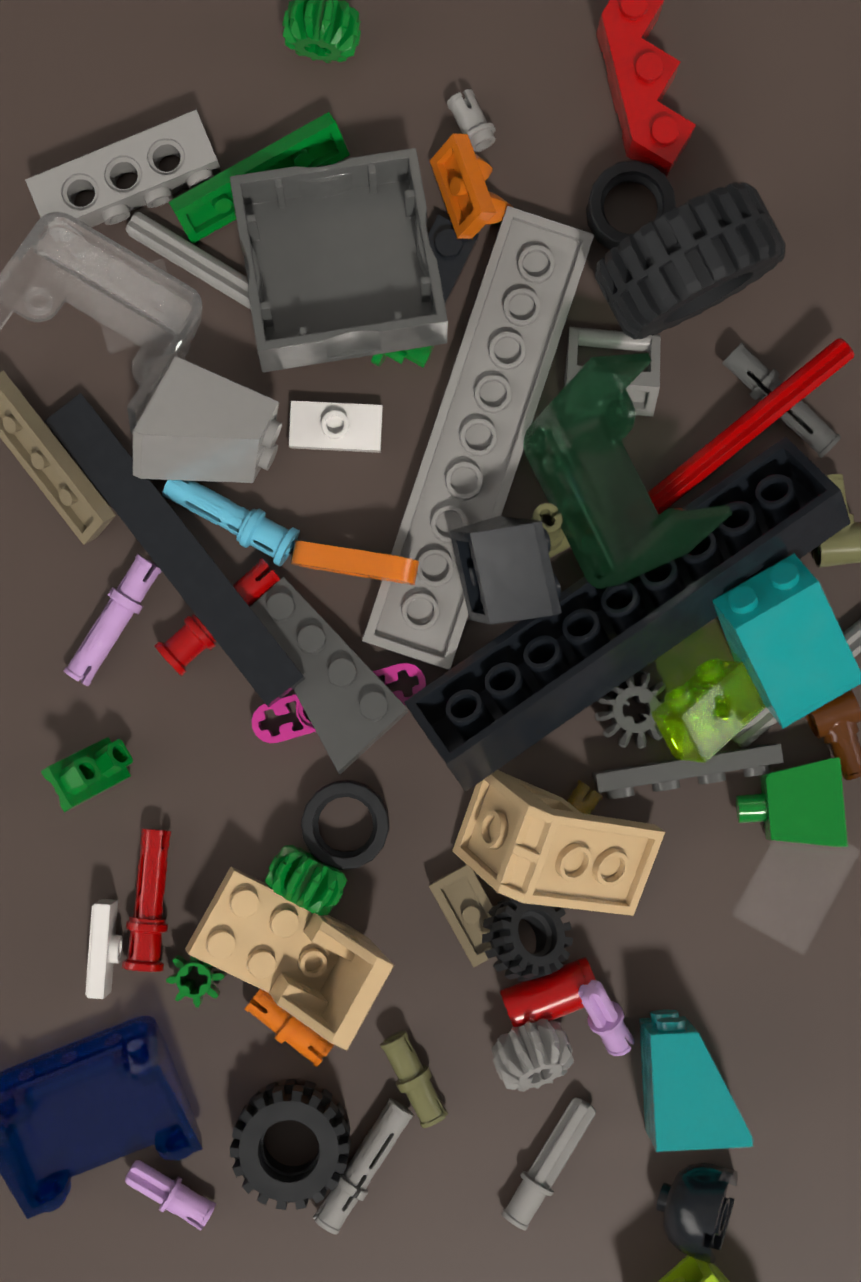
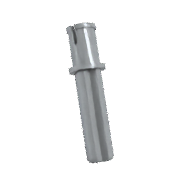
[501,1097,596,1231]

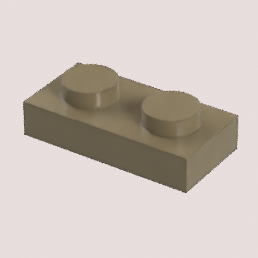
[428,864,493,968]

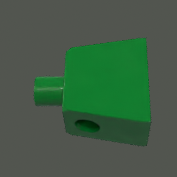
[736,757,848,847]

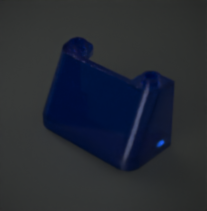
[0,1016,203,1219]

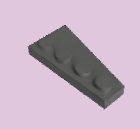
[250,577,408,774]

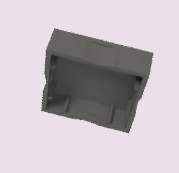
[230,148,448,373]

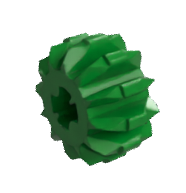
[282,0,361,64]
[265,845,347,916]

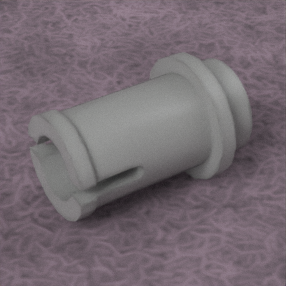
[447,89,496,153]

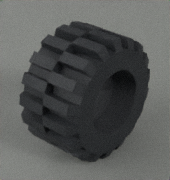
[230,1079,351,1210]

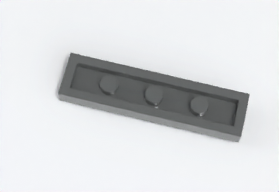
[592,743,784,799]

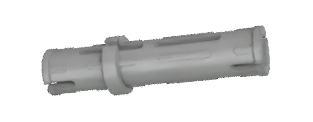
[313,1098,414,1235]

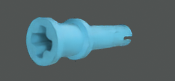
[162,480,300,567]

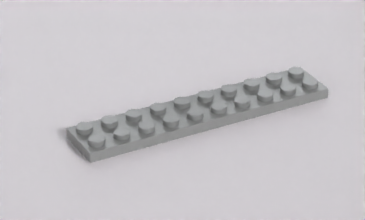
[362,206,594,670]

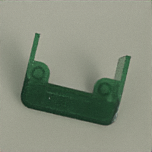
[524,353,732,588]

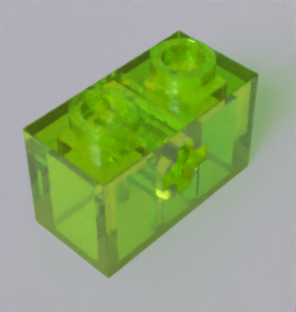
[651,658,766,763]

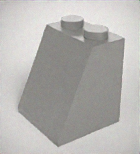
[133,356,282,483]

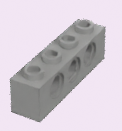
[25,110,222,242]

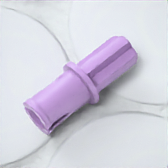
[578,980,634,1056]
[125,1160,216,1231]

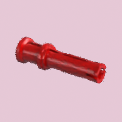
[154,558,280,676]
[122,828,171,972]

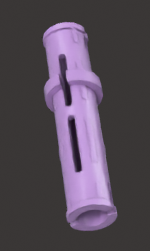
[63,554,162,686]

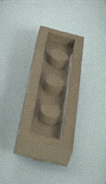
[0,370,116,545]

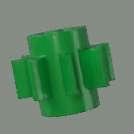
[166,955,227,1008]

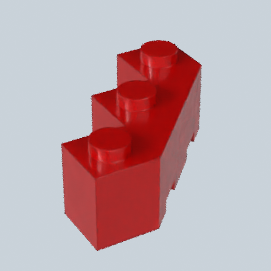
[596,0,696,177]

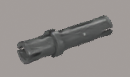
[721,342,841,458]

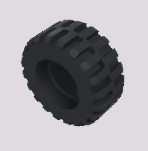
[595,182,786,340]

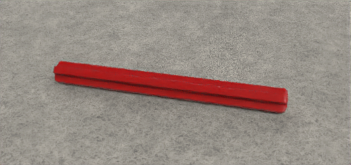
[625,338,855,529]

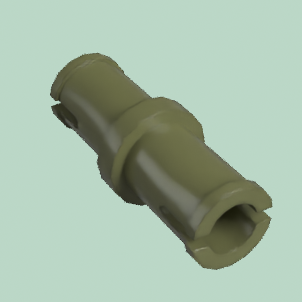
[380,1030,448,1128]

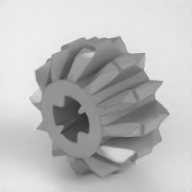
[491,1019,574,1092]

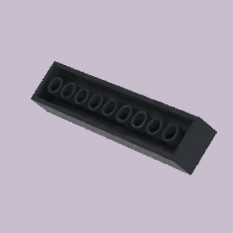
[404,437,851,792]

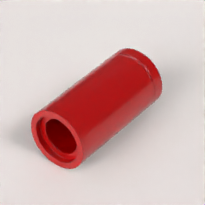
[500,956,596,1027]

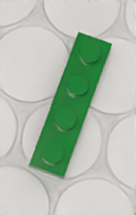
[169,112,350,244]

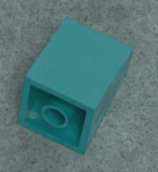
[712,554,861,728]
[639,1009,753,1152]

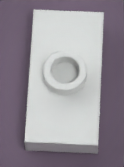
[289,401,383,453]
[85,899,123,999]

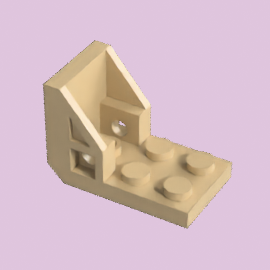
[453,770,665,916]
[185,866,394,1050]

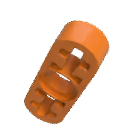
[291,541,419,585]

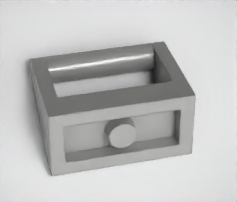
[562,326,661,416]

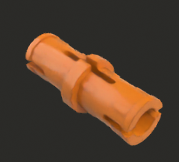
[244,989,334,1067]

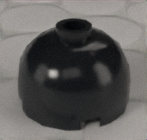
[657,1163,738,1264]

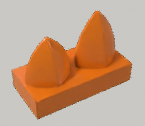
[429,133,514,239]

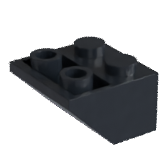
[450,516,561,624]

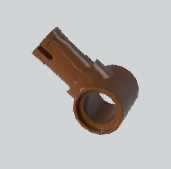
[805,690,861,780]

